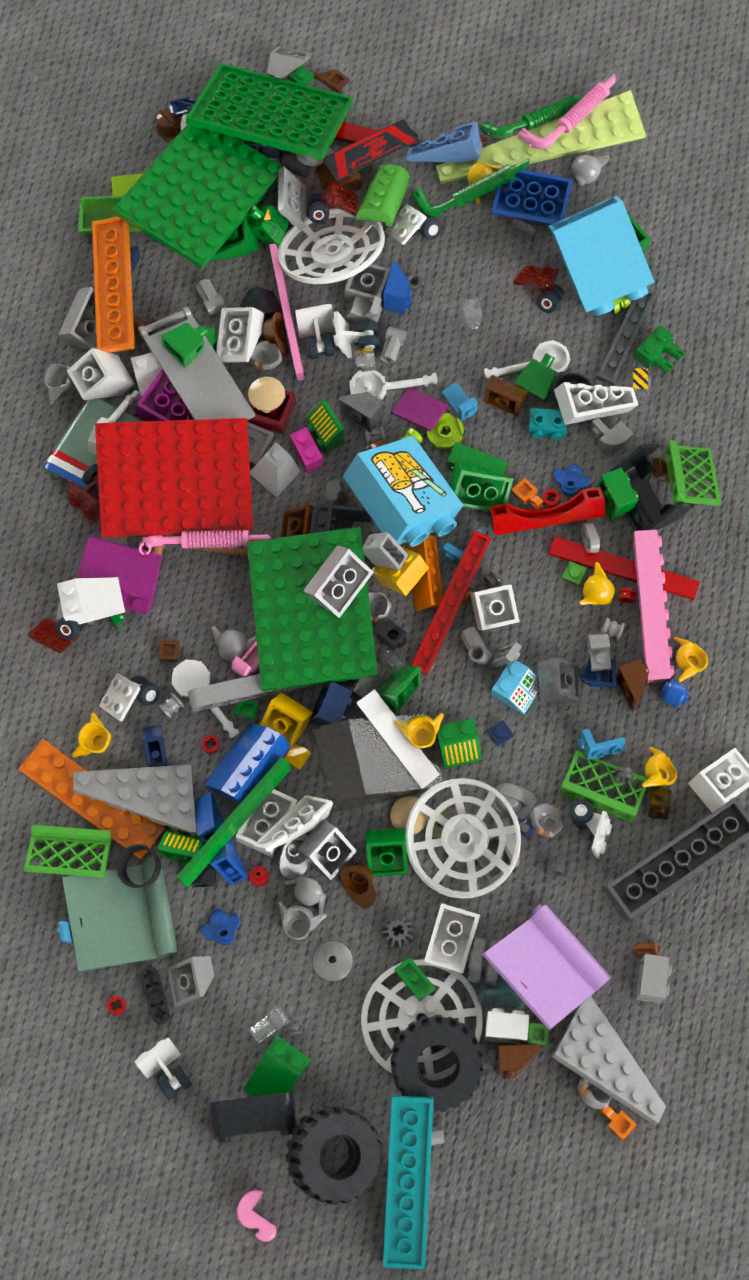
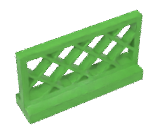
[665,440,721,506]
[559,750,648,824]
[24,825,112,878]

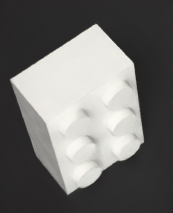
[236,789,298,858]

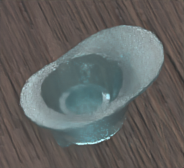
[477,981,526,1010]

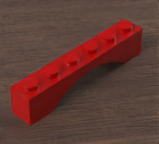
[489,487,605,535]

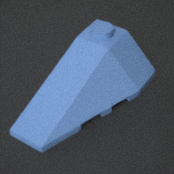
[406,121,481,163]

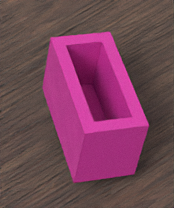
[290,427,323,473]

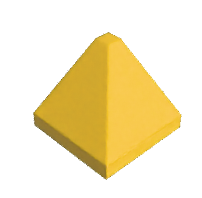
[284,743,310,770]

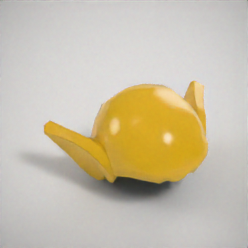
[467,163,502,204]
[579,562,615,605]
[674,637,708,682]
[72,713,111,758]
[395,713,444,749]
[642,747,677,787]

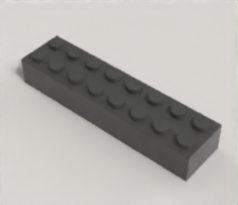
[604,798,749,923]

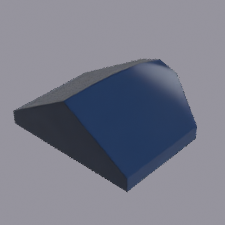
[169,97,197,117]
[580,658,616,688]

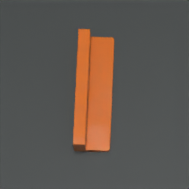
[407,535,443,612]

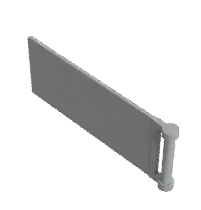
[138,306,255,420]

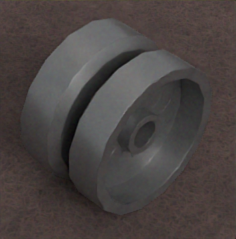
[467,937,499,986]

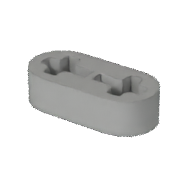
[581,523,600,553]

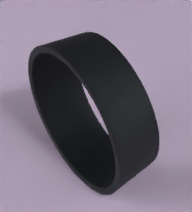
[552,373,592,409]
[117,844,161,888]

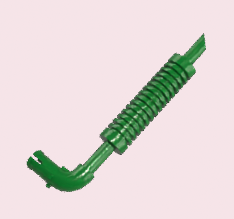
[480,94,585,139]
[411,158,530,217]

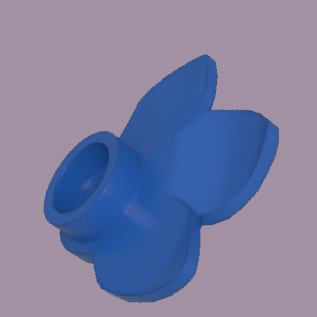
[554,464,591,496]
[200,909,240,945]

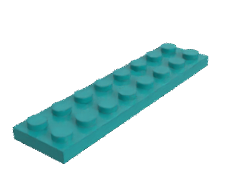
[383,1095,434,1269]

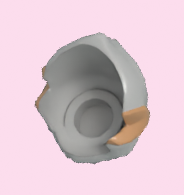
[250,340,282,371]
[368,591,392,622]
[529,803,563,837]
[578,1077,611,1110]

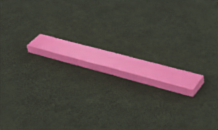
[269,244,305,381]

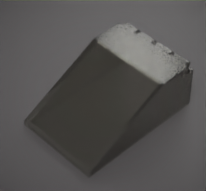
[312,714,444,814]

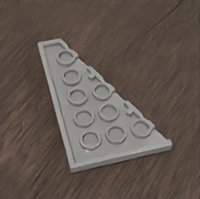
[73,765,196,836]
[552,996,666,1125]

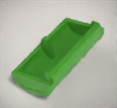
[356,164,410,226]
[79,196,142,234]

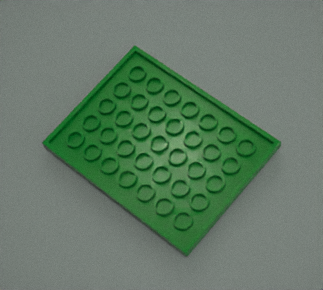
[186,63,354,160]
[112,124,282,269]
[247,527,378,691]

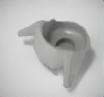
[570,155,610,187]
[44,363,73,405]
[211,626,257,662]
[284,875,325,914]
[278,901,327,940]

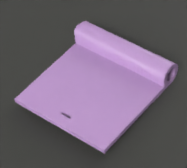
[483,904,611,1030]

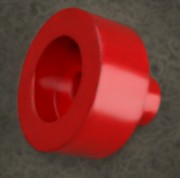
[249,866,269,887]

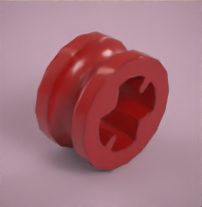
[542,489,559,508]
[618,588,637,603]
[202,735,220,754]
[107,996,126,1016]

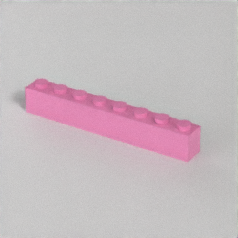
[633,530,674,684]

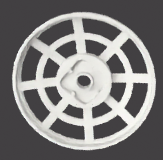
[278,207,385,284]
[405,778,521,899]
[361,959,483,1081]

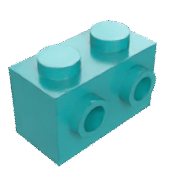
[528,408,567,440]

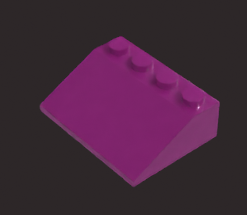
[135,369,194,421]
[77,536,162,615]

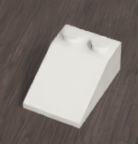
[216,307,264,363]
[131,353,162,398]
[57,577,125,624]
[688,748,749,813]
[424,903,480,974]

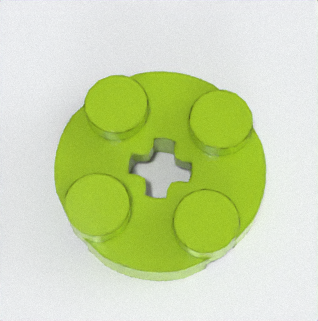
[427,413,464,450]

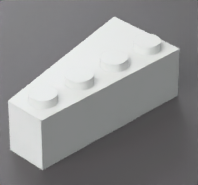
[554,382,638,425]

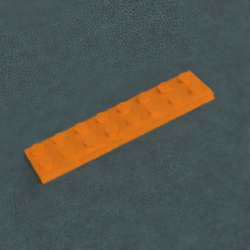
[92,217,135,353]
[18,739,166,861]

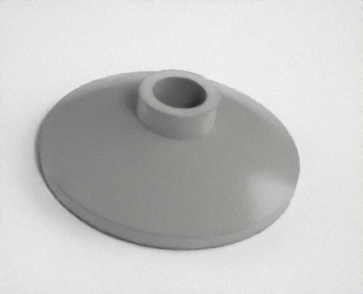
[313,941,353,981]

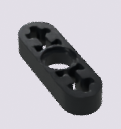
[141,966,170,1025]

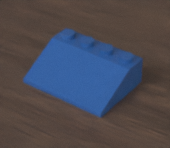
[491,166,573,225]
[204,723,291,805]

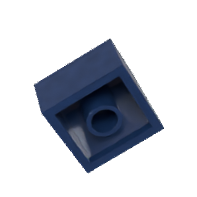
[309,682,353,729]

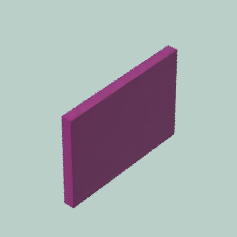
[391,387,449,431]

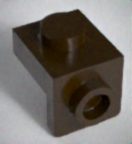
[648,787,671,820]

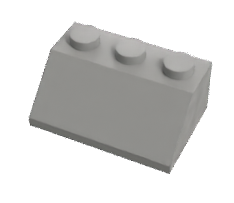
[58,287,97,350]
[303,545,374,618]

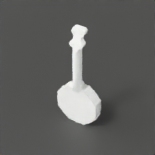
[484,340,571,380]
[349,369,437,400]
[88,391,140,454]
[171,659,239,739]

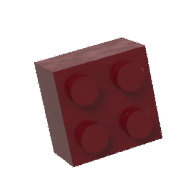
[248,390,296,435]

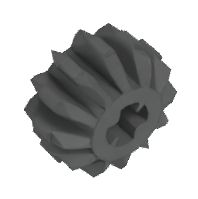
[381,915,415,950]

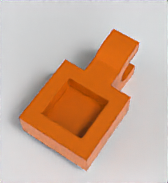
[511,478,543,510]
[600,1106,637,1140]

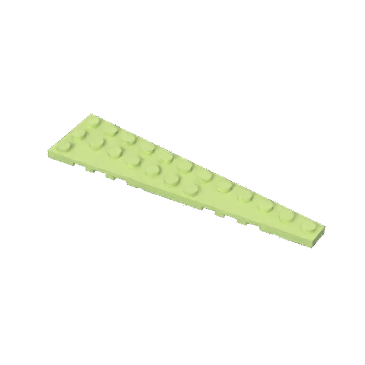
[436,90,646,184]

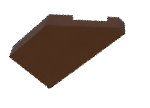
[313,70,349,93]

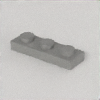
[488,642,522,669]

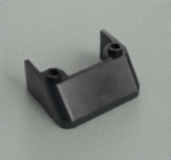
[610,443,695,531]
[310,504,372,534]
[209,1093,298,1143]

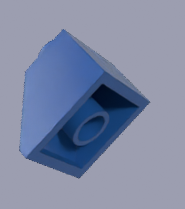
[384,261,412,314]

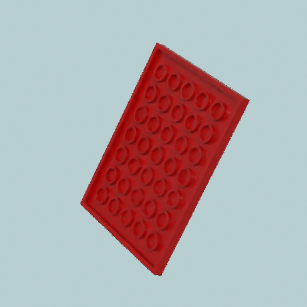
[95,418,253,538]

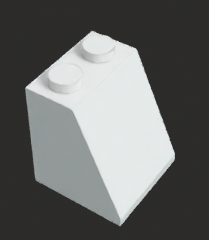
[67,348,134,400]

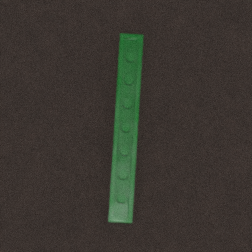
[177,757,292,888]

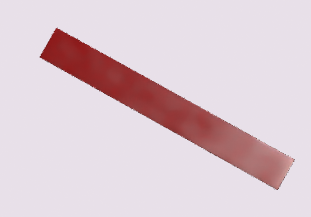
[410,530,492,675]
[549,536,700,600]

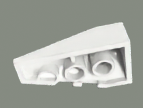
[253,795,333,852]

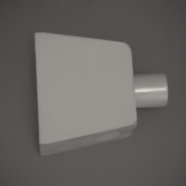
[362,532,408,570]

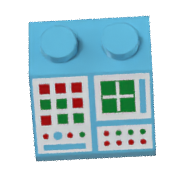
[491,660,539,715]

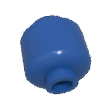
[659,679,689,708]

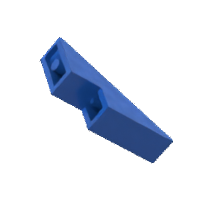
[195,792,248,886]

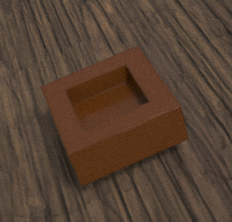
[652,457,669,481]
[159,640,180,662]

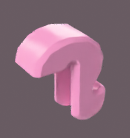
[232,641,260,678]
[237,1190,276,1242]

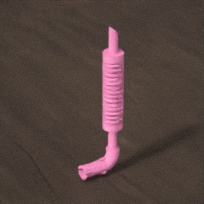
[518,74,616,149]
[139,530,271,555]

